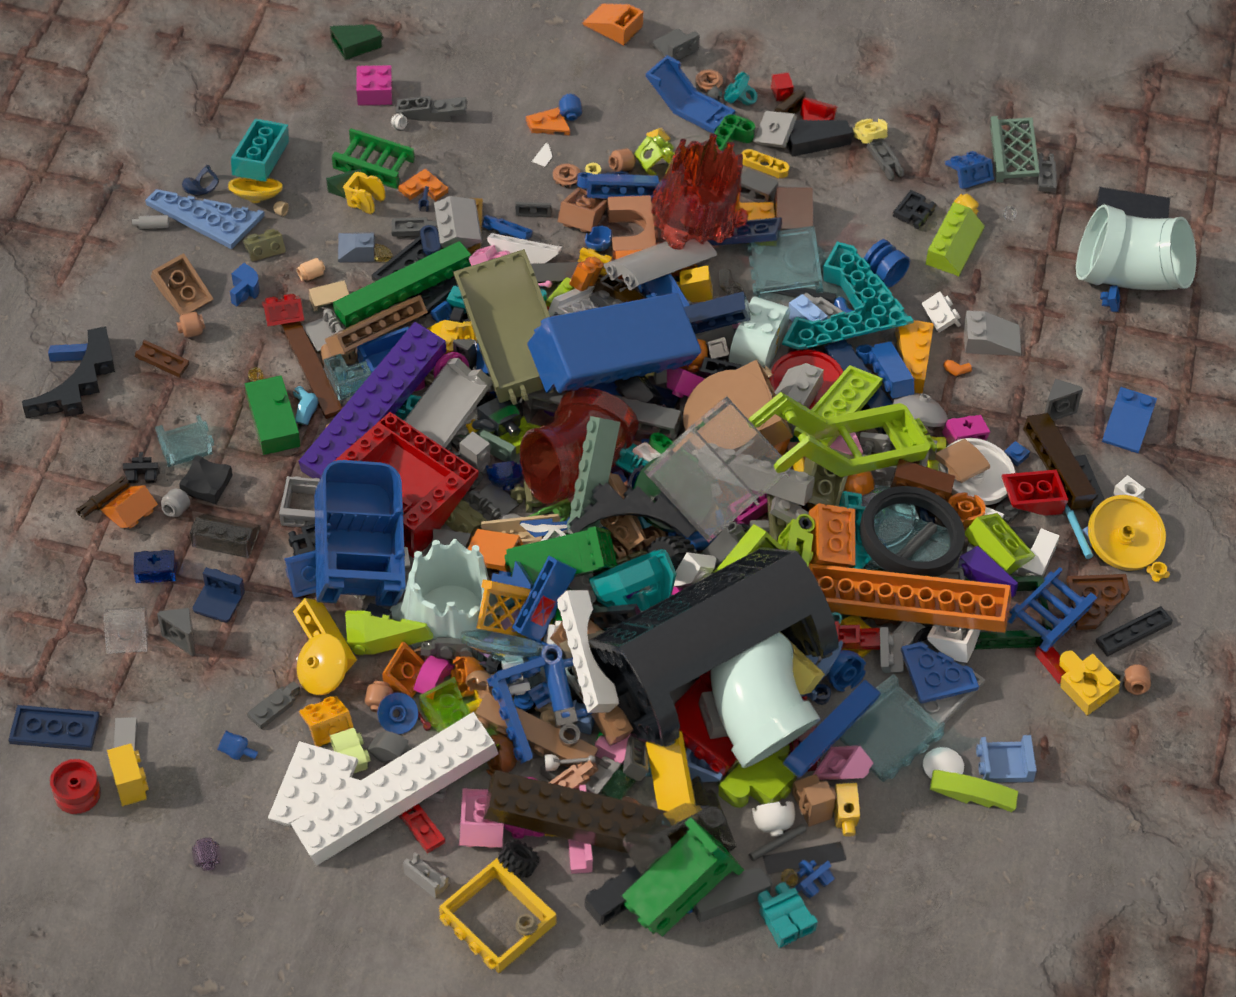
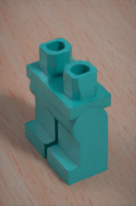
[757,882,818,948]

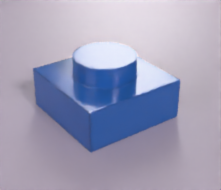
[1004,441,1030,467]

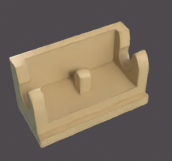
[309,281,349,311]

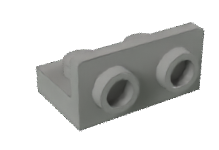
[880,627,904,673]

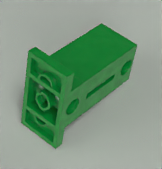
[504,526,618,583]
[622,817,744,937]

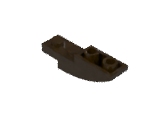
[592,274,645,303]

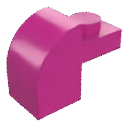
[413,656,454,698]

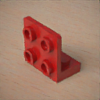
[262,293,304,326]

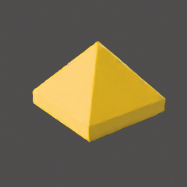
[646,128,670,141]

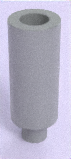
[132,215,169,229]

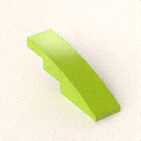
[930,770,1018,812]

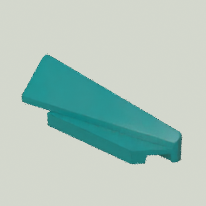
[838,491,872,569]

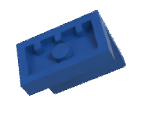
[945,151,994,189]

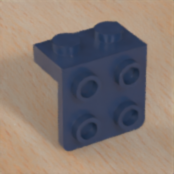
[192,567,245,623]

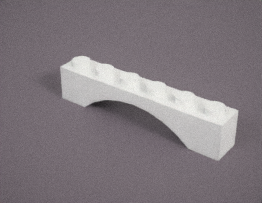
[557,590,619,713]

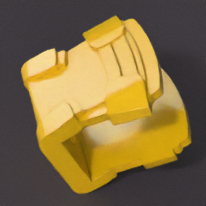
[343,172,386,214]

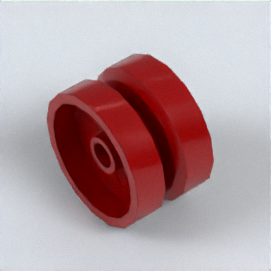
[50,759,101,814]

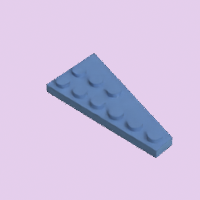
[145,189,265,249]

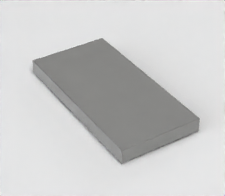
[902,660,985,734]

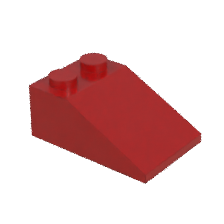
[1001,470,1068,516]

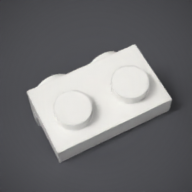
[922,292,961,333]

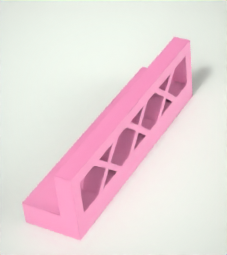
[568,785,592,874]

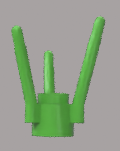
[527,498,571,522]

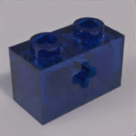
[133,550,177,583]

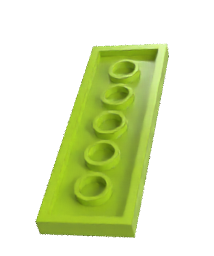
[794,365,883,447]

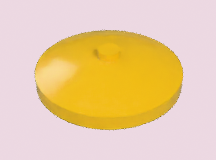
[1088,495,1166,571]

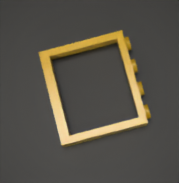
[439,858,556,973]

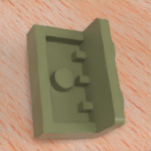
[243,229,286,262]
[445,500,487,537]

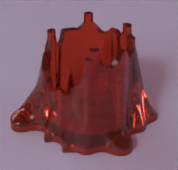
[651,133,748,250]

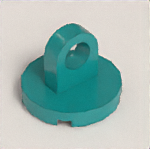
[724,72,758,106]

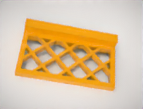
[476,579,554,641]

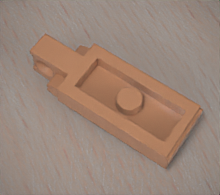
[549,760,598,790]

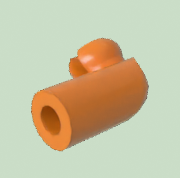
[943,360,972,376]

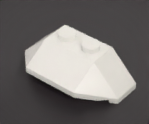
[487,233,562,264]

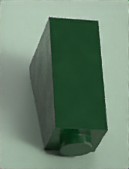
[330,24,383,60]

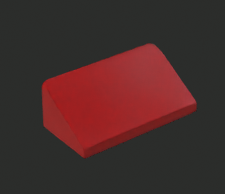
[1035,646,1066,684]

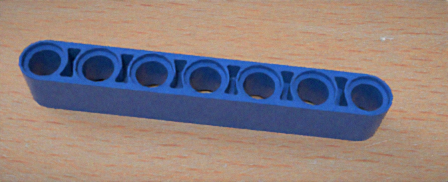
[783,680,881,778]

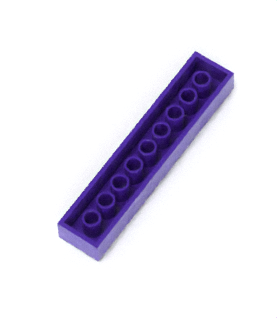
[299,322,447,479]

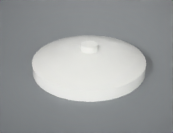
[938,438,1015,505]

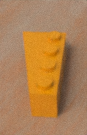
[895,320,934,394]

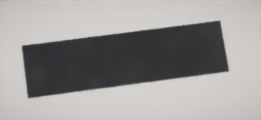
[763,841,846,874]

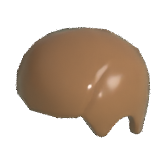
[466,670,493,699]

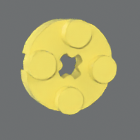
[853,119,888,143]

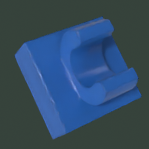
[1100,286,1121,312]
[430,301,452,324]

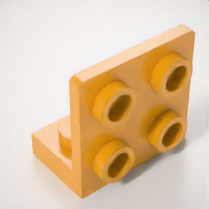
[299,696,354,747]

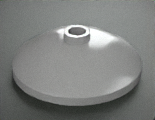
[893,394,948,427]

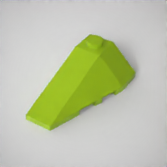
[345,611,434,655]

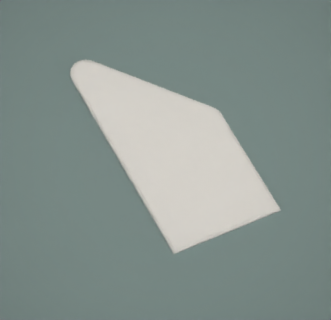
[532,144,552,167]

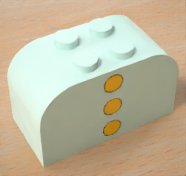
[729,296,790,368]

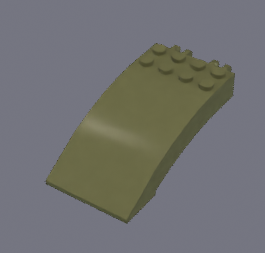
[453,249,554,405]

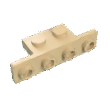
[481,514,560,545]

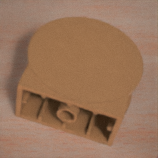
[683,360,793,459]

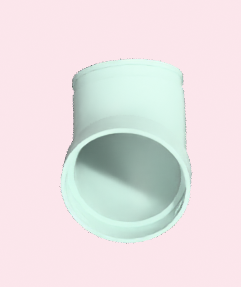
[1076,205,1196,290]
[711,632,820,768]

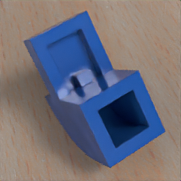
[230,263,260,306]

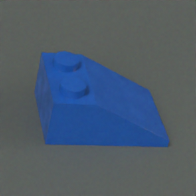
[1102,387,1157,453]

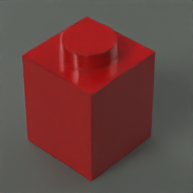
[771,72,794,101]

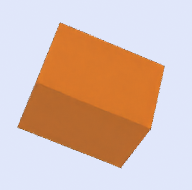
[382,642,424,698]

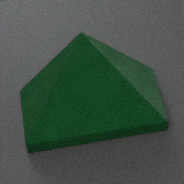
[326,169,361,198]

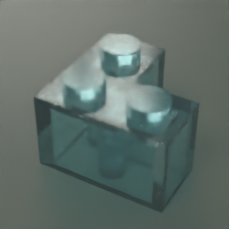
[323,354,371,400]

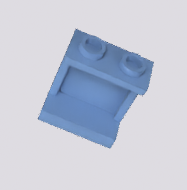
[976,735,1036,783]

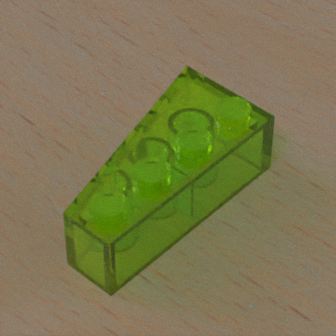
[419,676,469,733]

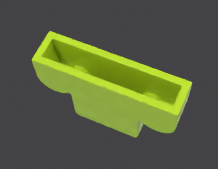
[718,744,796,808]

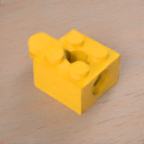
[1059,650,1120,716]

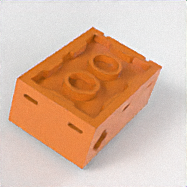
[809,503,855,568]

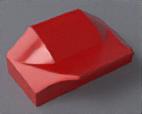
[800,97,838,120]

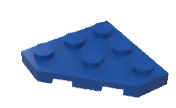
[901,642,979,704]

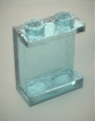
[155,415,214,467]

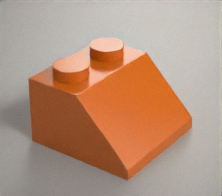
[100,485,158,529]

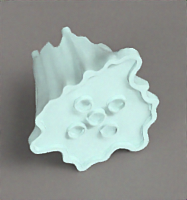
[390,539,503,662]

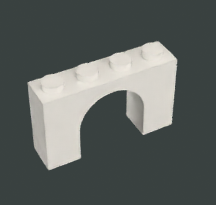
[967,507,1059,577]

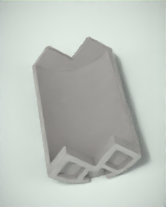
[603,233,717,290]
[404,358,492,448]

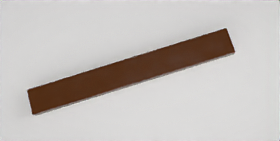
[280,321,342,419]

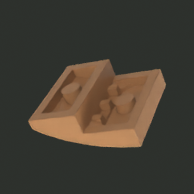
[935,439,990,483]

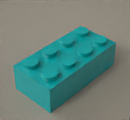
[231,119,289,182]

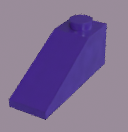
[958,546,1018,598]

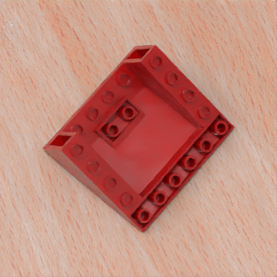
[334,412,479,558]

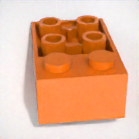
[582,4,643,45]

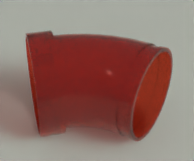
[520,388,639,504]

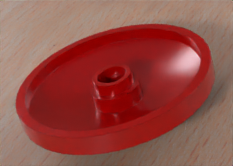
[769,350,843,409]

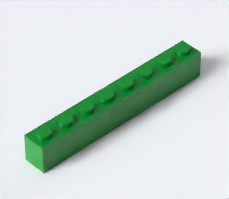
[333,241,471,328]

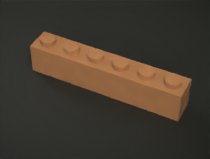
[325,295,428,356]
[475,692,598,768]

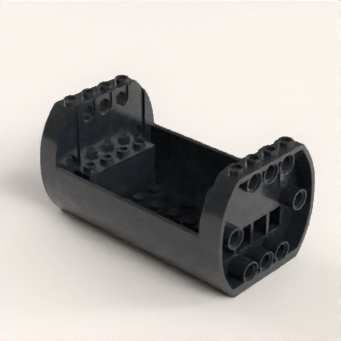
[588,547,839,747]

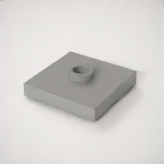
[754,111,797,148]

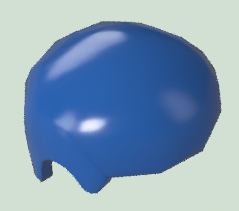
[585,226,612,252]

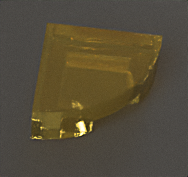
[374,244,393,262]

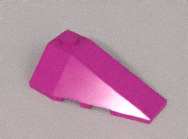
[667,368,705,398]

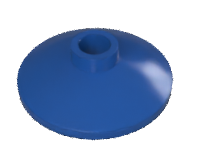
[377,693,418,734]

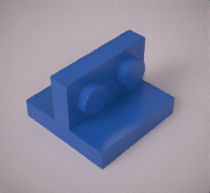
[284,550,316,598]

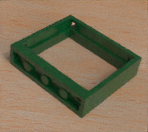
[964,575,1052,650]

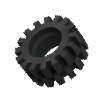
[498,839,540,878]

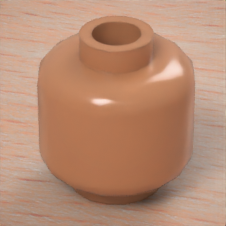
[609,149,636,172]
[176,312,205,338]
[1124,665,1151,695]
[365,681,393,713]

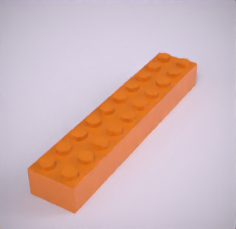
[809,564,1011,633]

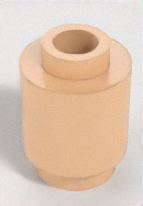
[297,258,325,281]

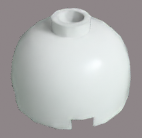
[752,802,795,837]

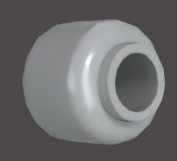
[161,488,190,517]

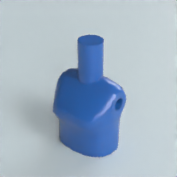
[217,730,258,760]

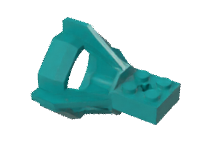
[589,549,676,612]

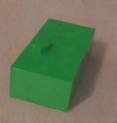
[244,375,301,455]

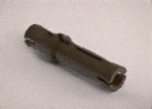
[76,476,130,519]

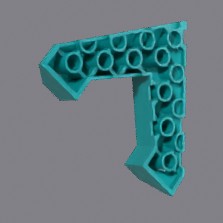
[782,241,914,350]

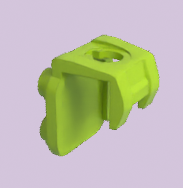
[634,135,682,176]

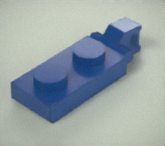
[482,215,533,240]

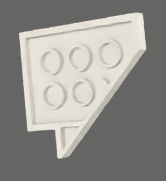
[268,741,361,826]

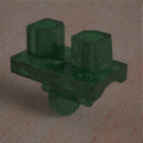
[601,764,637,800]

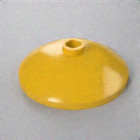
[228,177,282,203]
[297,634,348,695]

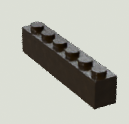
[1023,413,1097,510]

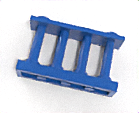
[1008,567,1097,652]

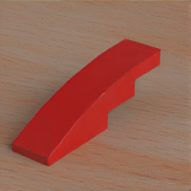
[835,621,880,650]

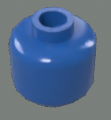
[559,94,582,121]

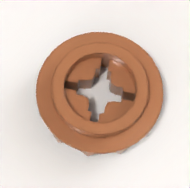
[696,70,723,92]
[553,164,581,187]

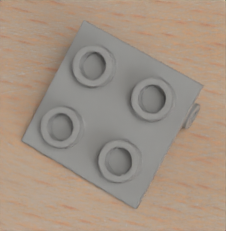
[303,308,346,352]

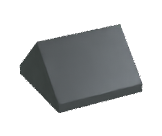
[1044,379,1083,421]
[157,608,195,657]

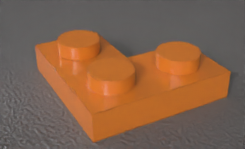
[398,169,449,201]

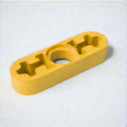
[741,149,789,179]

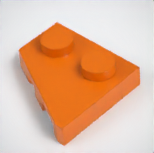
[526,108,570,136]

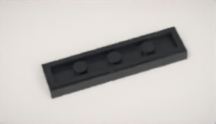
[1095,606,1173,657]

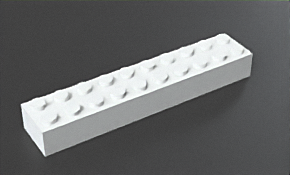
[291,712,498,866]

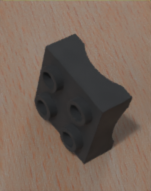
[179,455,233,504]

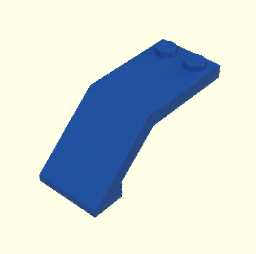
[645,55,736,134]

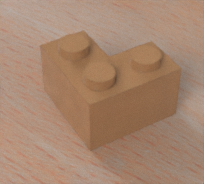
[792,774,837,827]

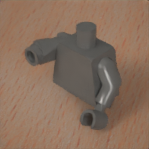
[694,522,745,574]

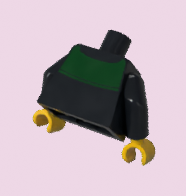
[465,397,523,437]

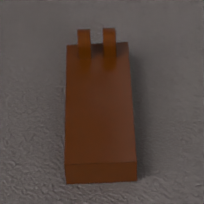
[135,340,189,378]

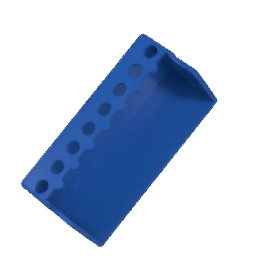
[527,293,701,393]

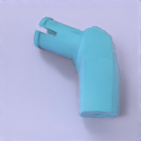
[293,386,318,425]

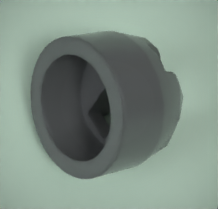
[707,86,722,101]

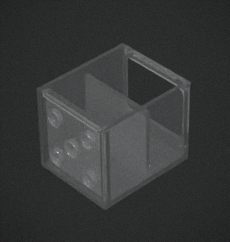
[644,396,792,542]

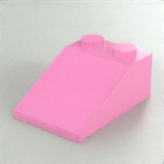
[459,788,504,848]

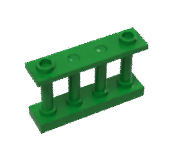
[332,128,415,189]

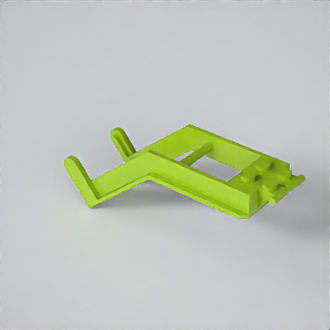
[748,392,938,477]

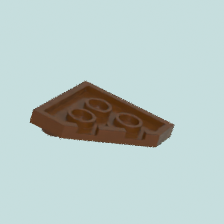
[1066,574,1130,630]

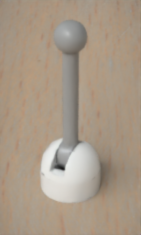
[545,754,596,772]

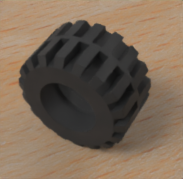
[648,536,697,571]

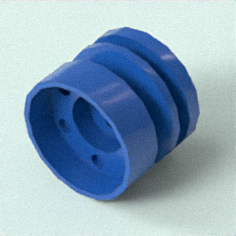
[864,239,910,288]

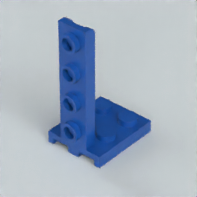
[487,656,546,764]

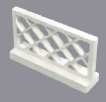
[548,286,600,316]

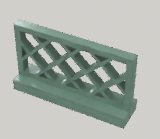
[990,116,1039,183]

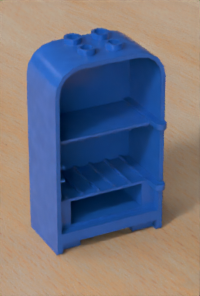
[314,460,406,606]

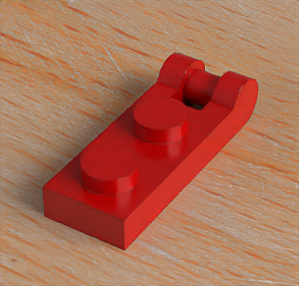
[399,803,445,854]

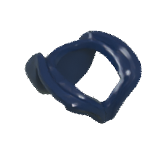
[182,164,219,195]

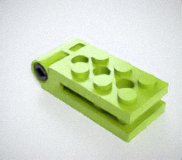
[777,514,815,566]

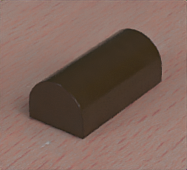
[774,89,806,114]

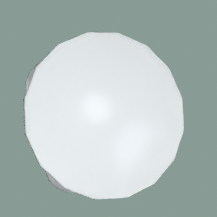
[923,747,964,779]

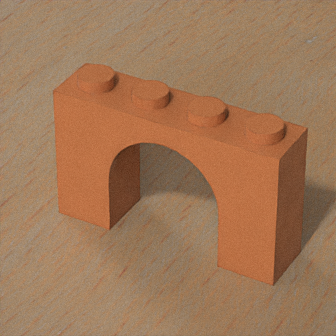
[608,195,659,260]

